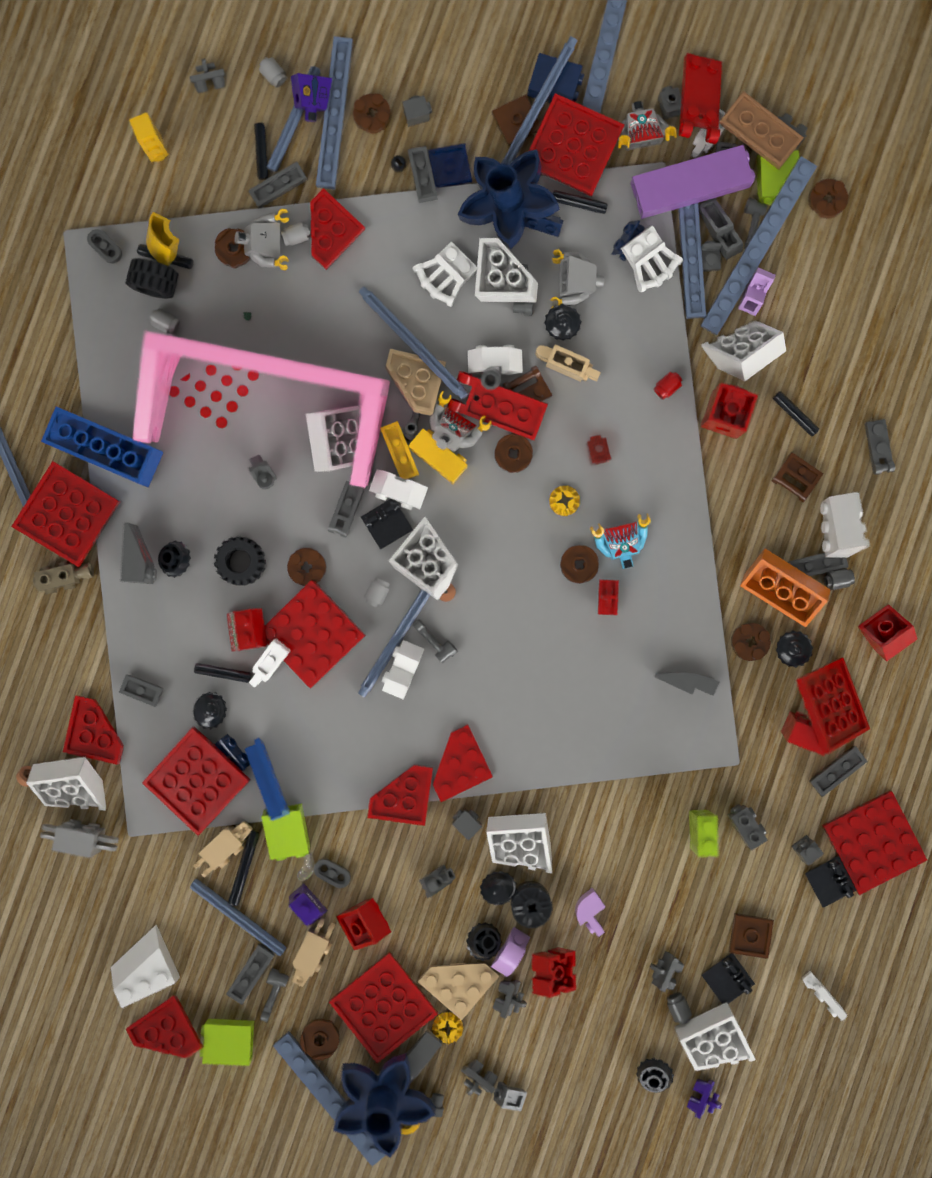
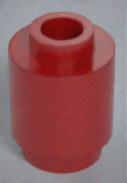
[653,372,683,400]

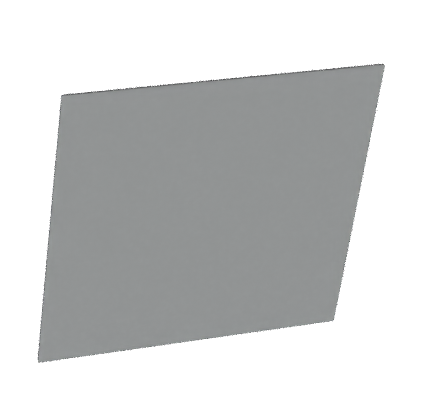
[63,162,740,837]

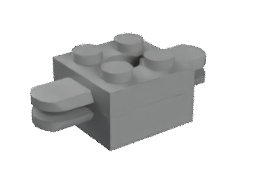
[40,819,119,858]

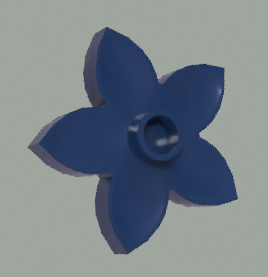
[457,149,560,250]
[333,1053,436,1158]

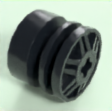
[511,881,552,928]

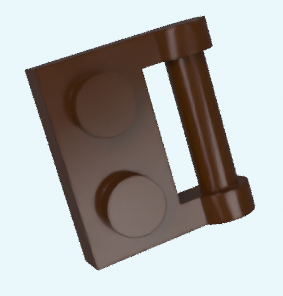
[502,366,552,402]
[771,453,823,502]

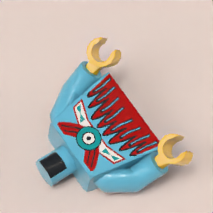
[590,514,650,569]

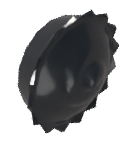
[544,303,582,341]
[158,540,191,578]
[776,630,813,668]
[193,692,227,730]
[480,871,517,906]
[466,922,502,961]
[636,1058,674,1093]

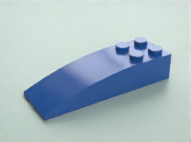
[41,407,164,487]

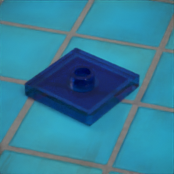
[428,143,472,188]

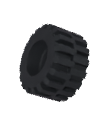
[125,258,179,299]
[214,536,266,586]

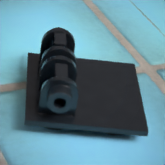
[361,499,413,550]
[805,856,857,908]
[701,953,755,1004]

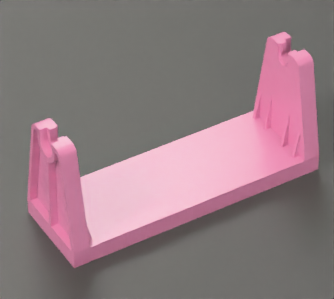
[133,332,390,488]

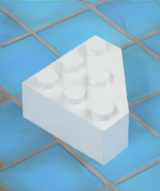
[475,238,538,302]

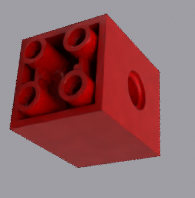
[700,383,758,439]

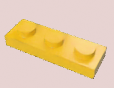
[380,421,419,480]

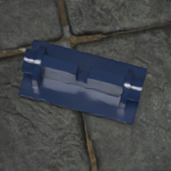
[524,215,564,237]
[611,220,645,261]
[214,734,250,771]

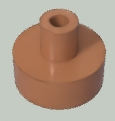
[439,583,456,602]
[16,766,32,787]

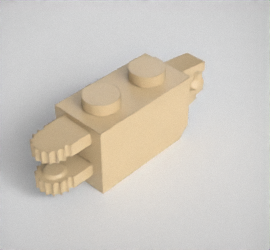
[535,345,601,382]
[193,821,253,878]
[292,918,336,987]

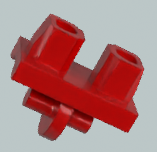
[598,580,619,615]

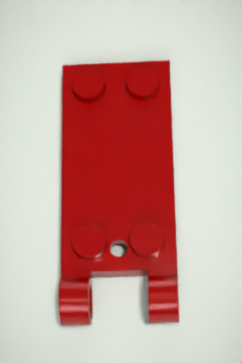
[678,53,722,144]
[447,371,548,441]

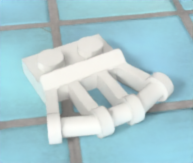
[621,226,683,292]
[413,241,477,307]

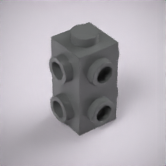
[727,804,768,851]

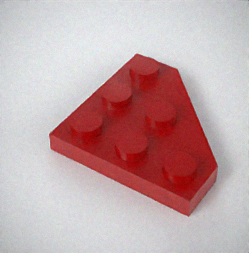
[310,188,365,270]
[63,695,124,765]
[433,724,493,802]
[367,765,433,826]
[126,995,204,1059]

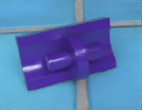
[687,1079,722,1119]

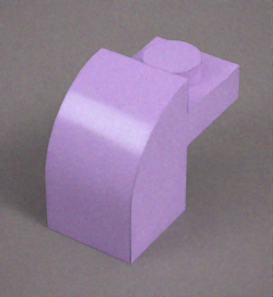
[738,268,776,316]
[575,888,605,937]
[491,927,530,977]

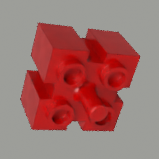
[532,947,576,998]

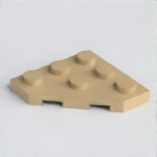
[386,349,446,416]
[418,961,500,1020]

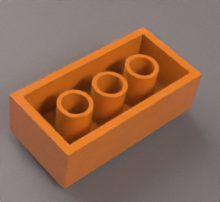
[740,548,831,627]

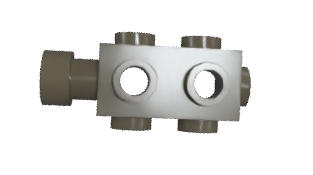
[33,561,94,594]

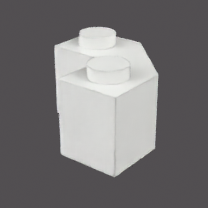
[468,345,522,376]
[369,469,428,510]
[382,640,424,700]

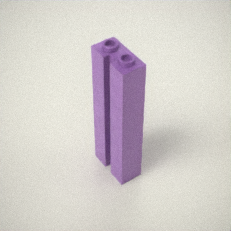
[630,145,755,219]

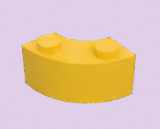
[146,212,179,266]

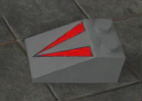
[121,522,157,584]

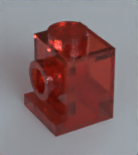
[586,435,611,466]

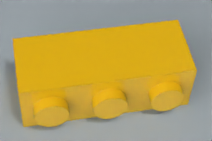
[129,112,169,162]
[408,429,468,484]

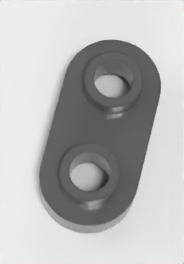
[87,229,122,264]
[314,858,351,888]

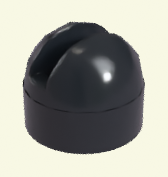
[391,155,406,172]

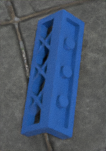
[245,738,290,821]

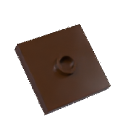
[492,94,541,146]
[729,913,774,959]

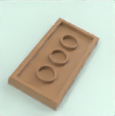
[719,91,804,170]

